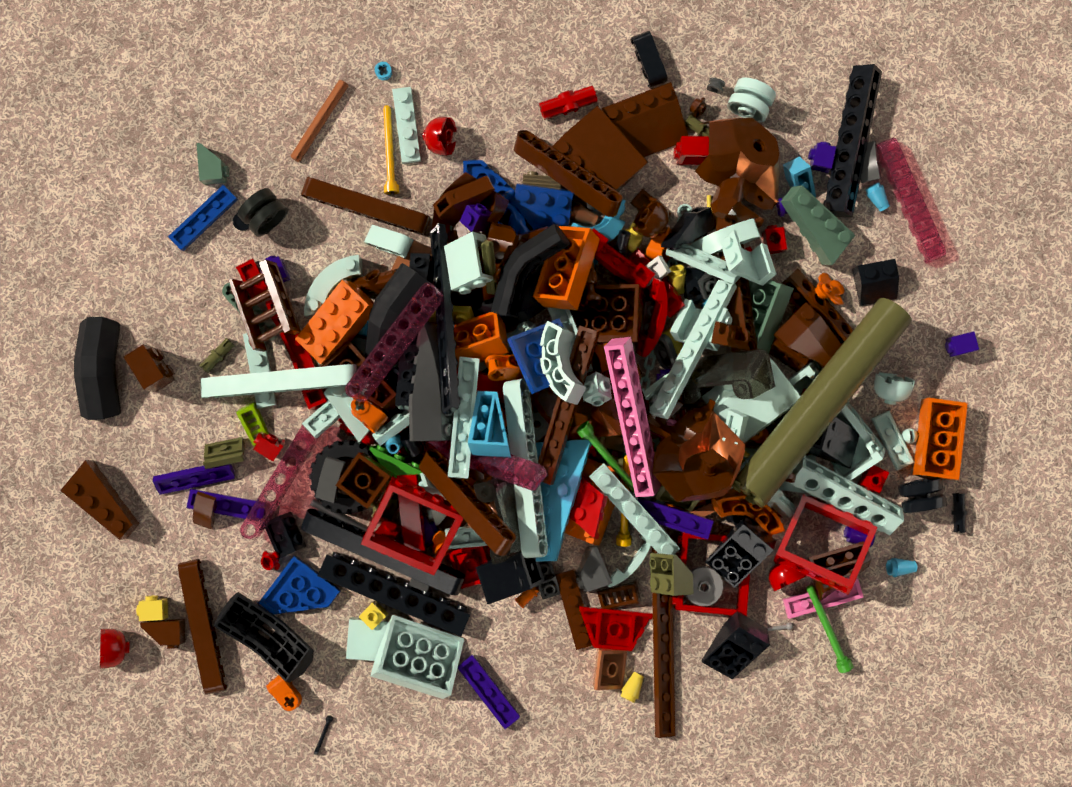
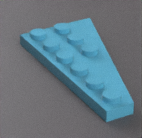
[536,440,592,562]

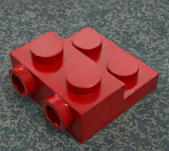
[449,546,494,589]

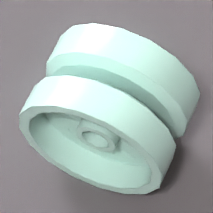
[727,77,776,123]

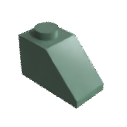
[196,143,229,185]

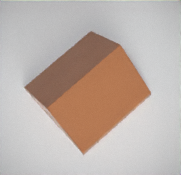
[593,648,627,690]

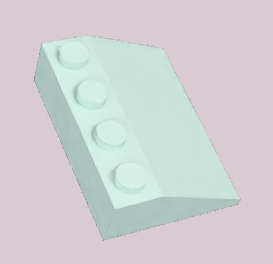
[702,351,800,443]
[370,615,464,699]

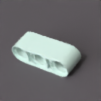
[364,225,414,258]

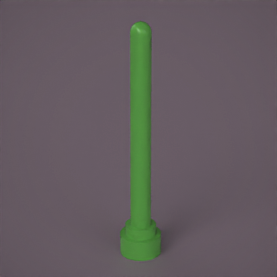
[576,421,635,494]
[807,585,854,673]

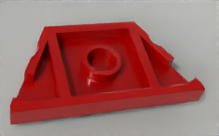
[569,475,608,540]
[579,606,653,651]

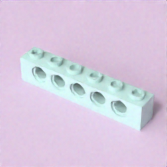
[791,457,904,535]

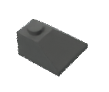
[576,546,612,592]

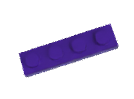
[152,464,235,495]
[186,489,268,522]
[637,497,714,540]
[458,654,520,729]

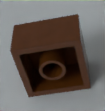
[124,344,175,392]
[335,452,395,509]

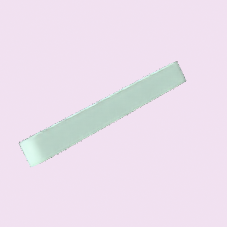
[201,364,358,398]
[503,378,548,558]

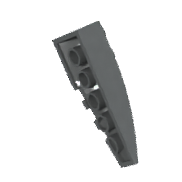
[409,321,454,441]

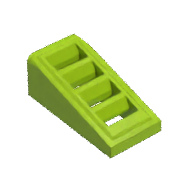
[236,402,269,446]

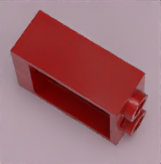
[673,136,709,165]

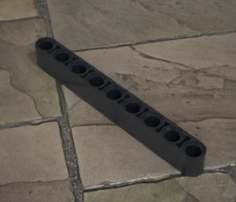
[301,509,465,596]

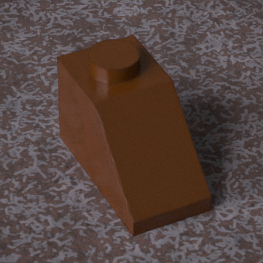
[140,619,185,649]

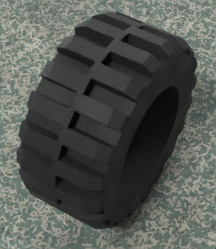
[309,440,379,514]

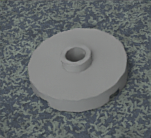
[686,566,723,606]

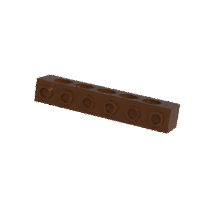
[782,269,854,344]

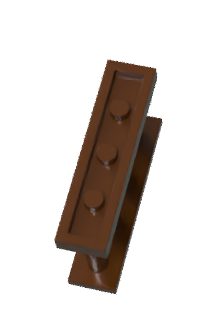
[229,259,301,352]

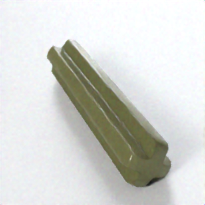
[481,240,498,295]

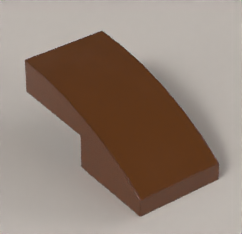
[193,491,217,529]

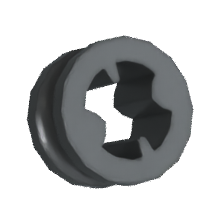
[707,78,726,94]

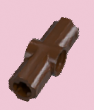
[350,269,397,295]

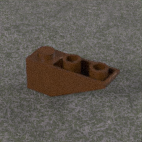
[433,176,495,227]

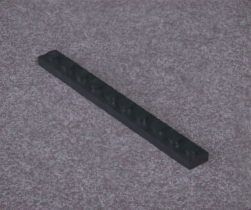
[430,223,460,415]

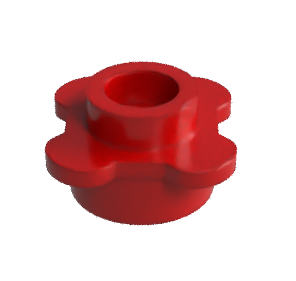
[261,551,280,570]

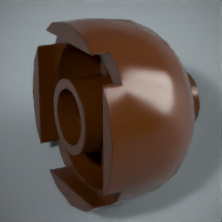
[633,197,669,238]

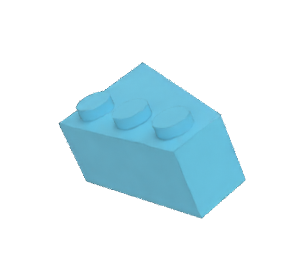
[468,391,511,458]

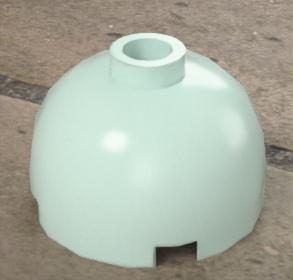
[874,372,915,405]

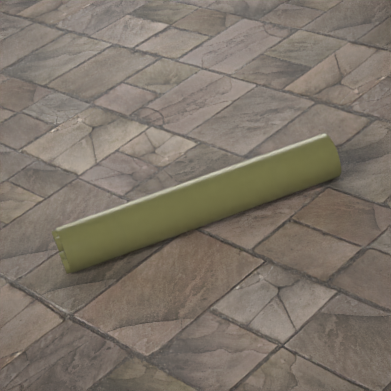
[732,298,912,508]

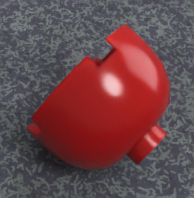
[423,117,457,156]
[768,561,806,592]
[100,629,130,669]

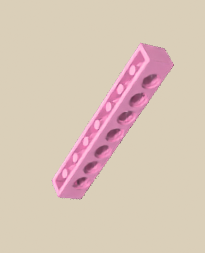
[604,337,661,497]

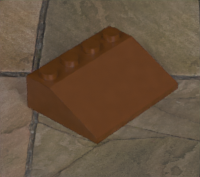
[601,82,688,157]
[552,105,649,192]
[570,284,644,343]

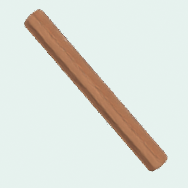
[291,80,348,162]

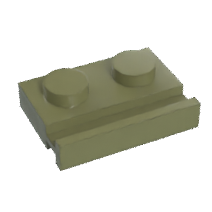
[203,437,245,469]

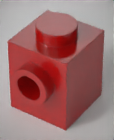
[858,465,889,493]

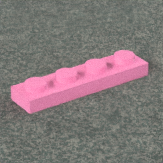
[782,578,863,619]

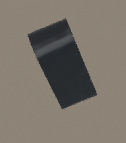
[631,31,668,88]

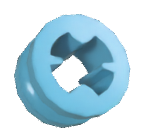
[375,62,392,80]

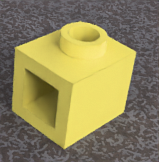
[136,595,168,621]

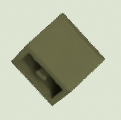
[649,553,694,596]

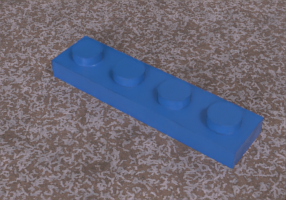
[168,185,238,251]

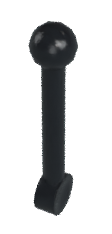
[314,715,333,755]

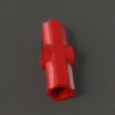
[539,85,598,120]

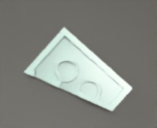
[324,386,383,444]

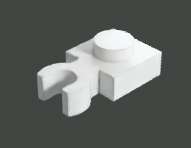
[646,256,671,287]

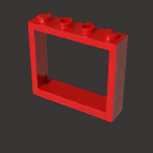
[361,476,463,575]
[773,495,878,595]
[672,531,750,616]

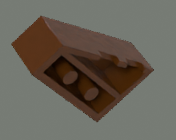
[808,541,872,601]

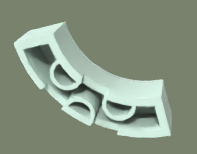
[304,255,363,318]
[540,320,586,405]

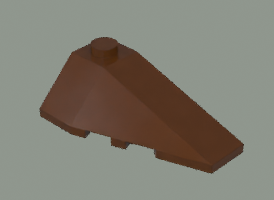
[774,303,842,367]

